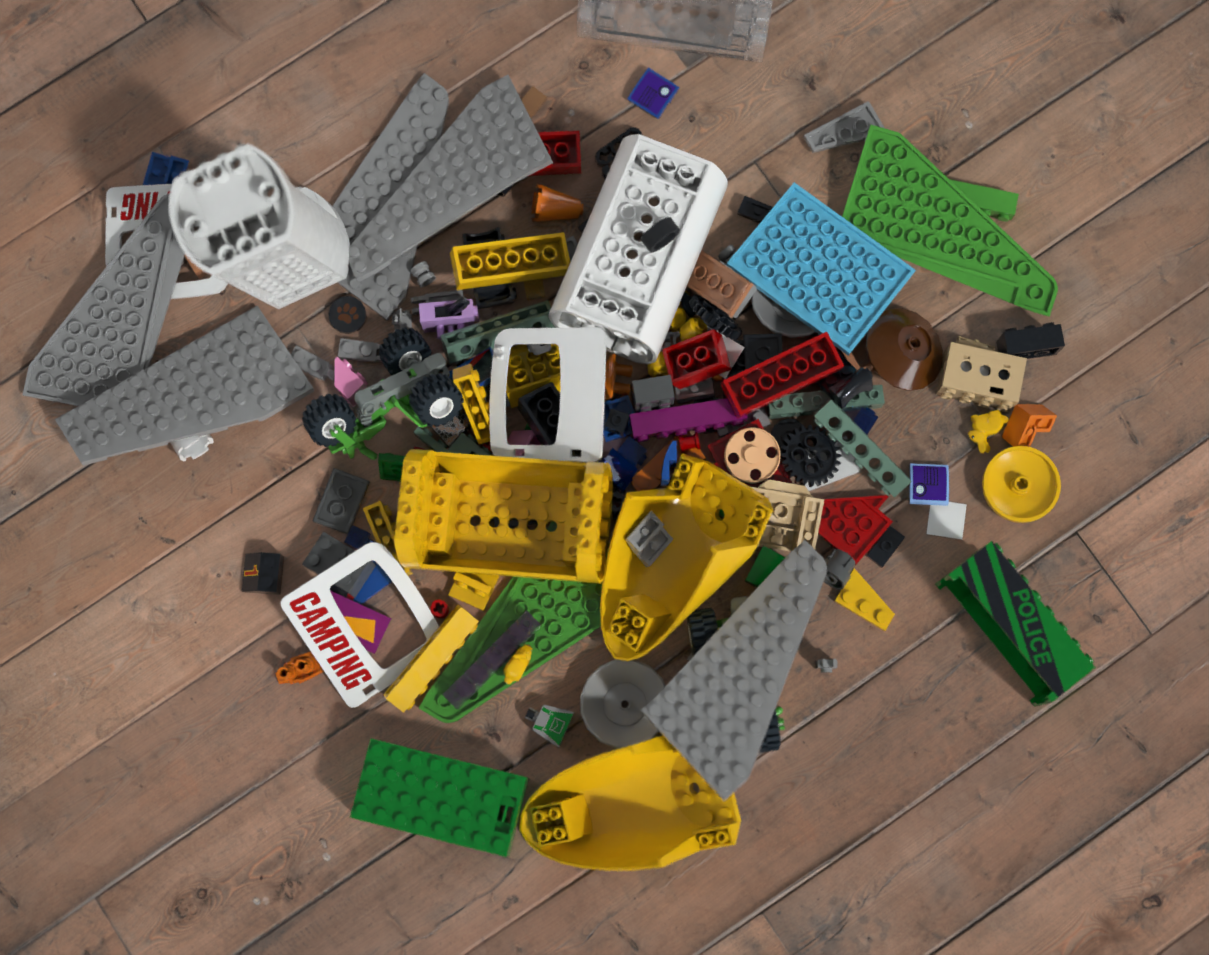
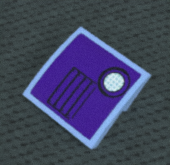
[909,463,949,506]

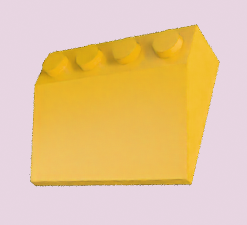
[506,344,561,408]

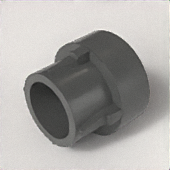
[824,549,855,590]

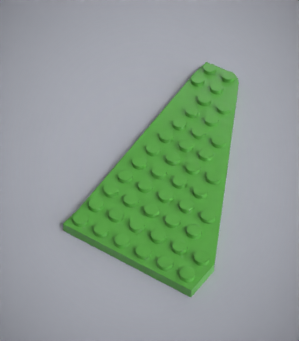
[842,125,1058,317]
[419,522,609,723]

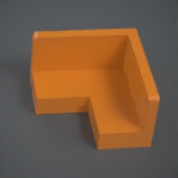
[1002,404,1057,447]

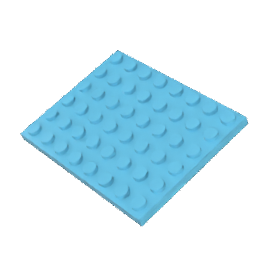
[726,182,916,356]

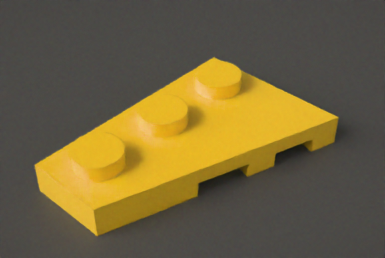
[834,568,895,631]

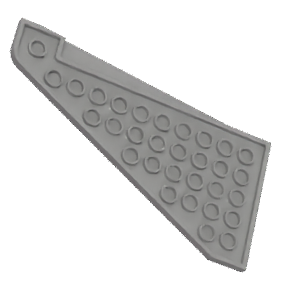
[332,73,449,321]
[349,75,553,282]
[23,194,185,406]
[641,540,827,801]

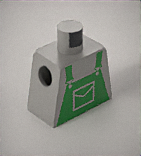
[525,704,574,747]

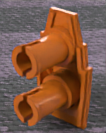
[604,354,633,401]
[275,651,324,684]

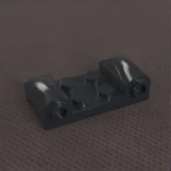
[462,227,517,309]
[815,346,873,409]

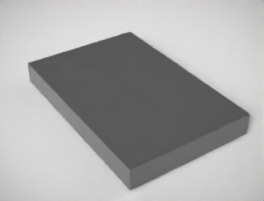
[313,468,370,535]

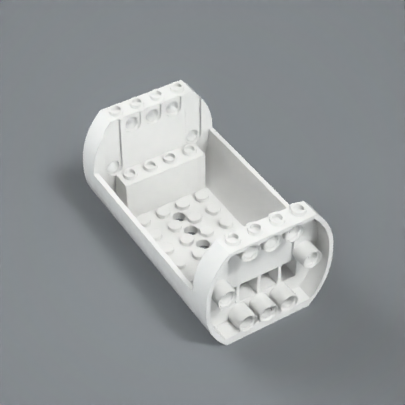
[549,134,728,364]
[169,144,350,309]

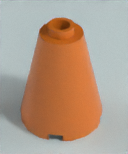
[531,184,584,222]

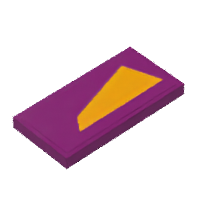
[330,590,391,654]

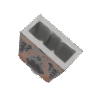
[432,411,471,448]

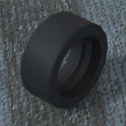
[641,217,680,253]

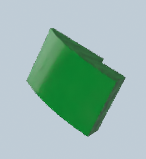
[745,545,785,588]

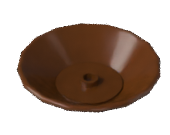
[866,308,943,391]

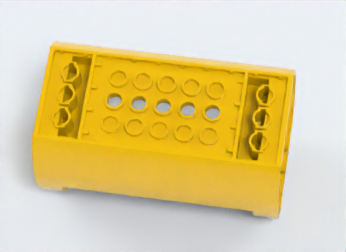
[394,449,613,584]

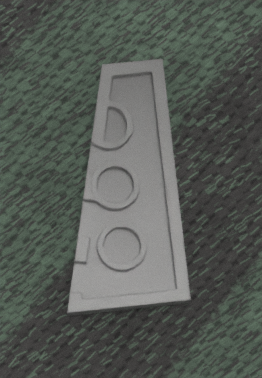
[803,101,885,153]

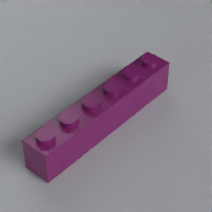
[630,398,748,442]

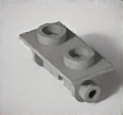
[392,308,412,333]

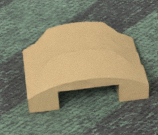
[751,479,824,552]

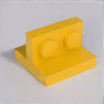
[448,572,500,611]

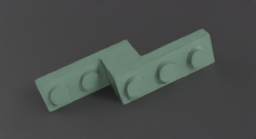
[414,426,492,456]

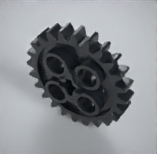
[688,294,743,340]
[780,425,842,487]

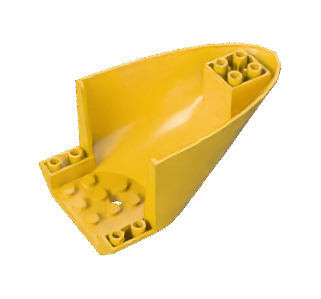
[600,454,773,661]
[519,735,741,871]

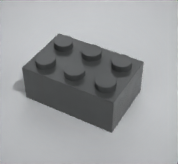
[632,375,675,413]
[302,532,376,598]

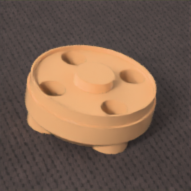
[724,427,780,484]

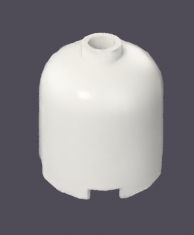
[170,434,214,461]

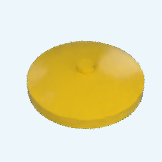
[982,446,1061,523]

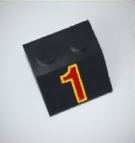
[241,552,284,595]

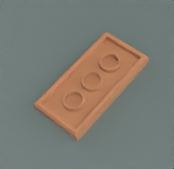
[687,250,754,317]

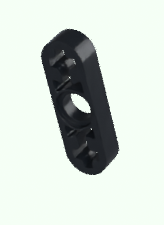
[595,127,642,167]

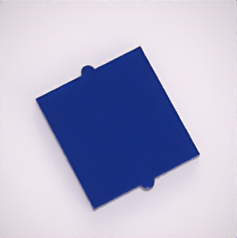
[603,448,637,492]

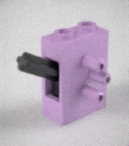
[419,297,479,339]

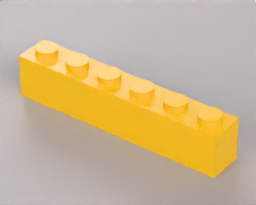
[383,604,479,713]

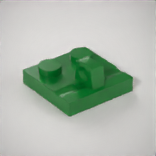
[378,453,406,482]

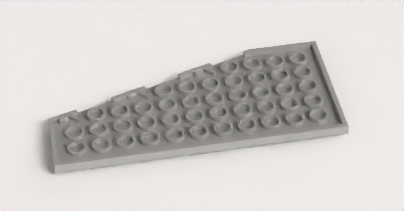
[55,306,314,466]

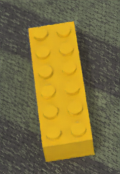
[450,232,570,290]

